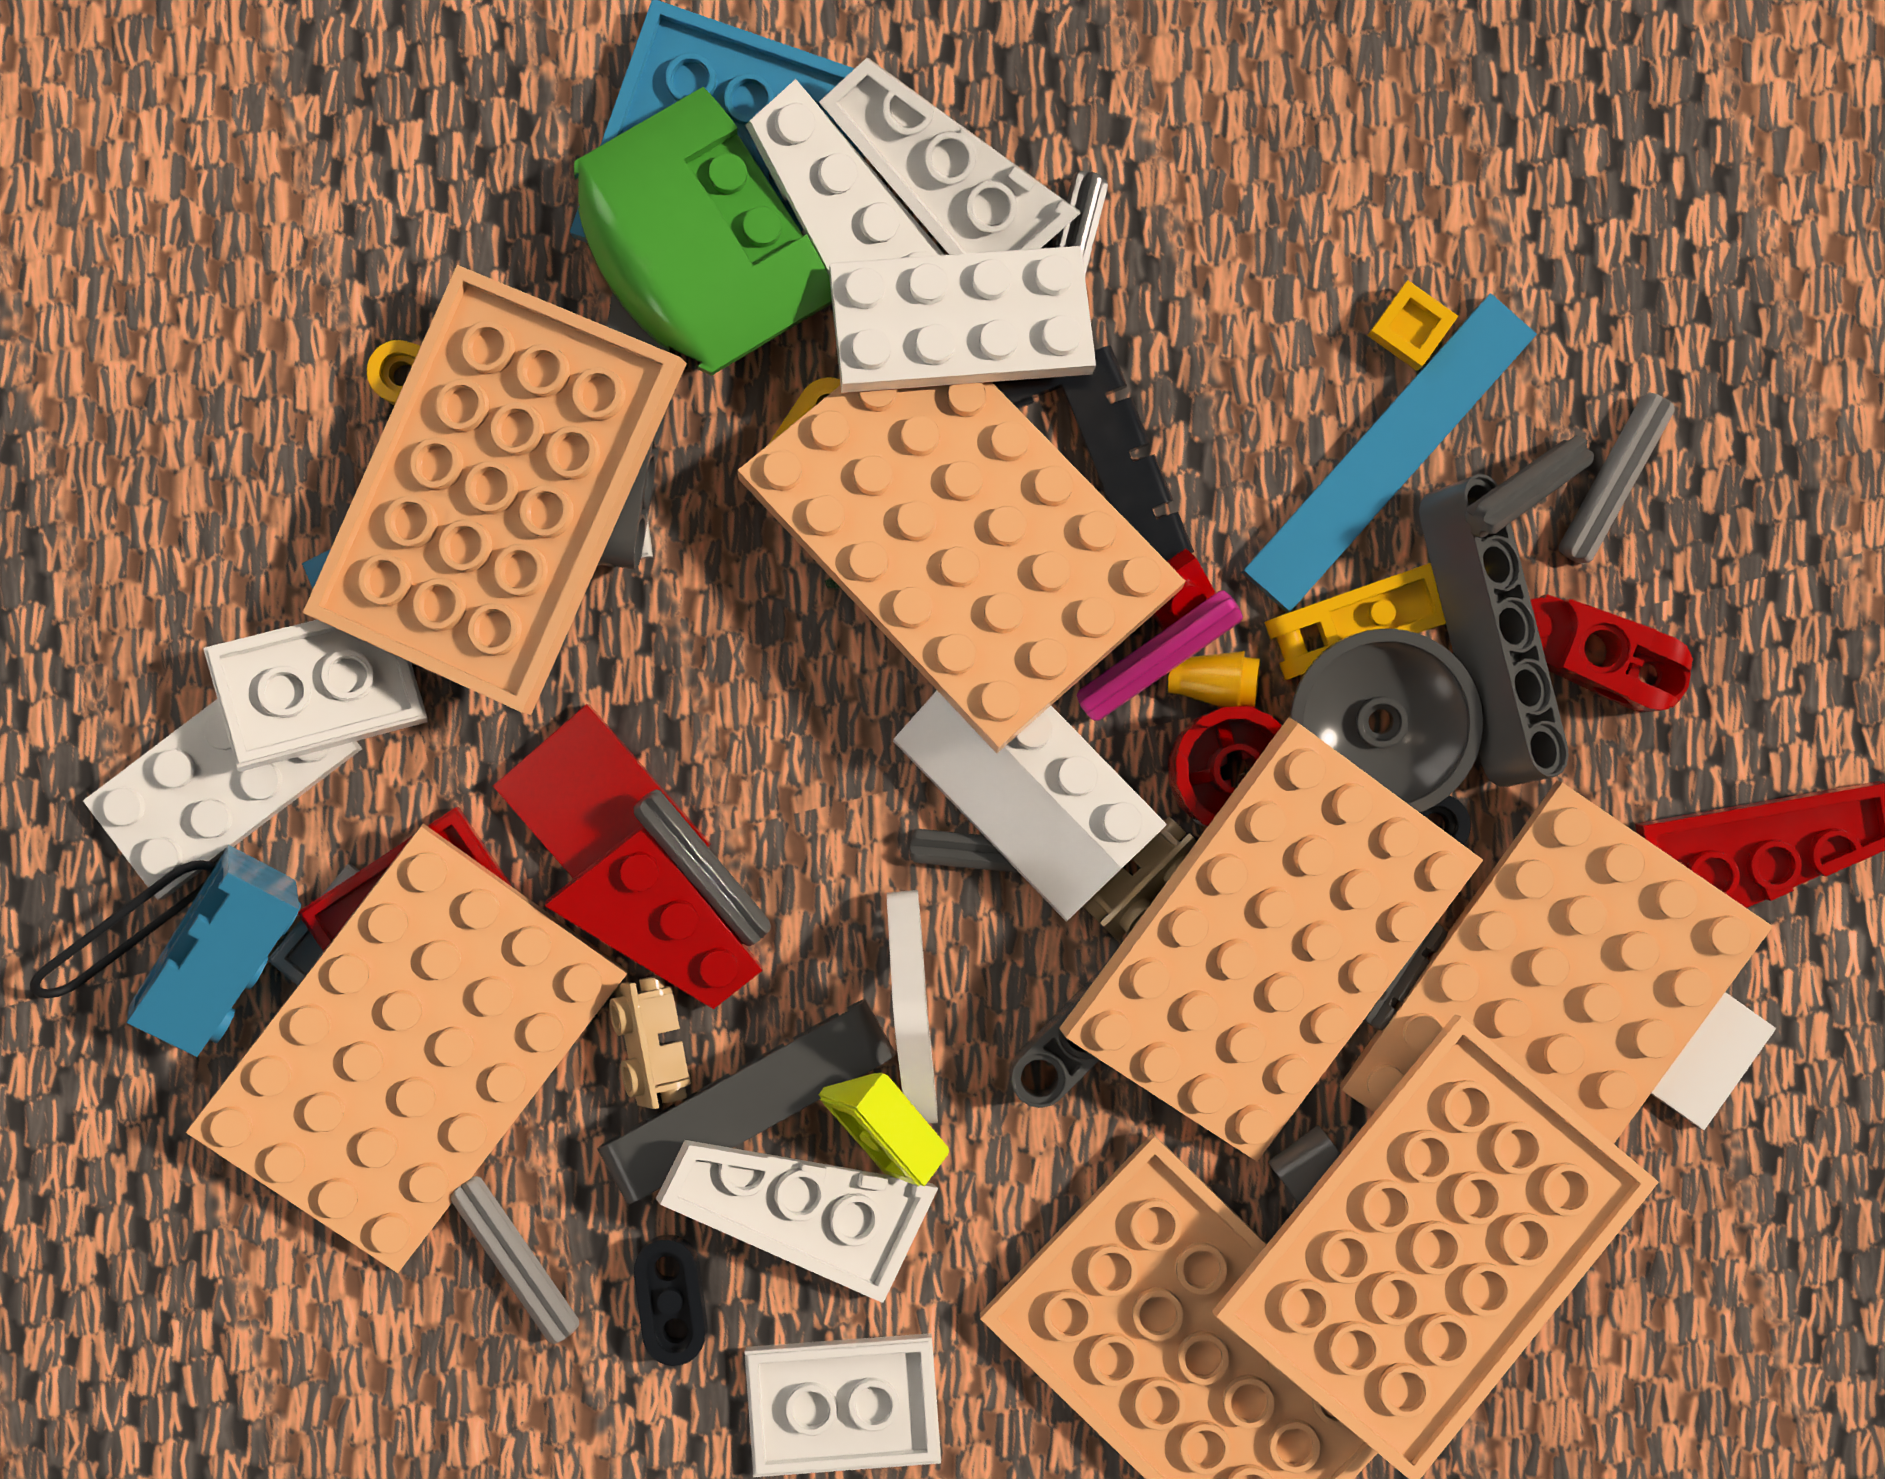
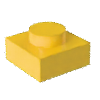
[1367,280,1458,371]

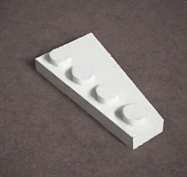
[819,58,1080,255]
[745,79,945,274]
[656,1140,938,1303]

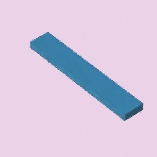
[1241,293,1537,613]

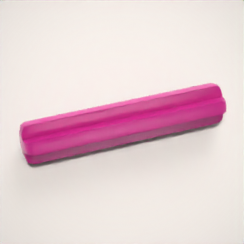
[1076,590,1243,721]

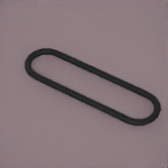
[30,860,215,999]

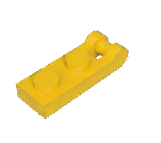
[1264,563,1446,680]

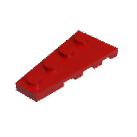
[1635,781,1885,908]

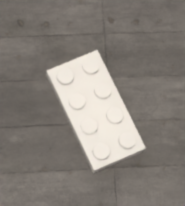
[829,246,1096,393]
[83,699,362,900]

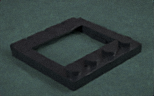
[992,346,1194,561]

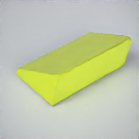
[818,1073,949,1186]

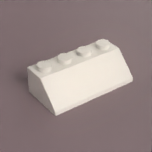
[893,690,1167,922]

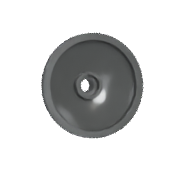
[1290,629,1483,813]

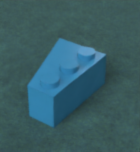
[127,845,301,1057]

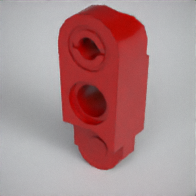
[1530,594,1693,712]

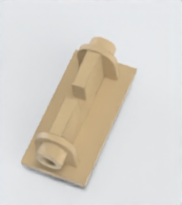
[1083,817,1197,941]
[609,975,691,1109]

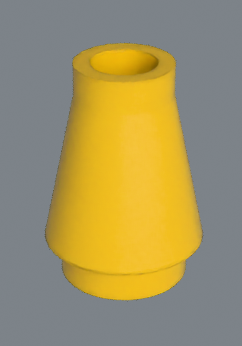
[1168,651,1260,708]

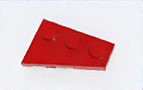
[544,825,763,1009]

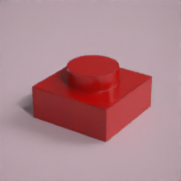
[1153,548,1216,630]

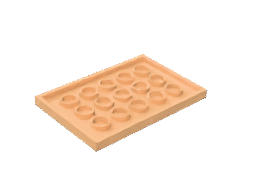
[303,265,687,715]
[738,382,1186,753]
[1059,717,1483,1162]
[1339,780,1773,1144]
[186,823,627,1273]
[1212,1014,1659,1479]
[980,1133,1378,1479]

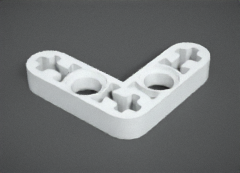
[887,890,938,1124]

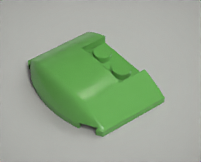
[574,87,832,376]

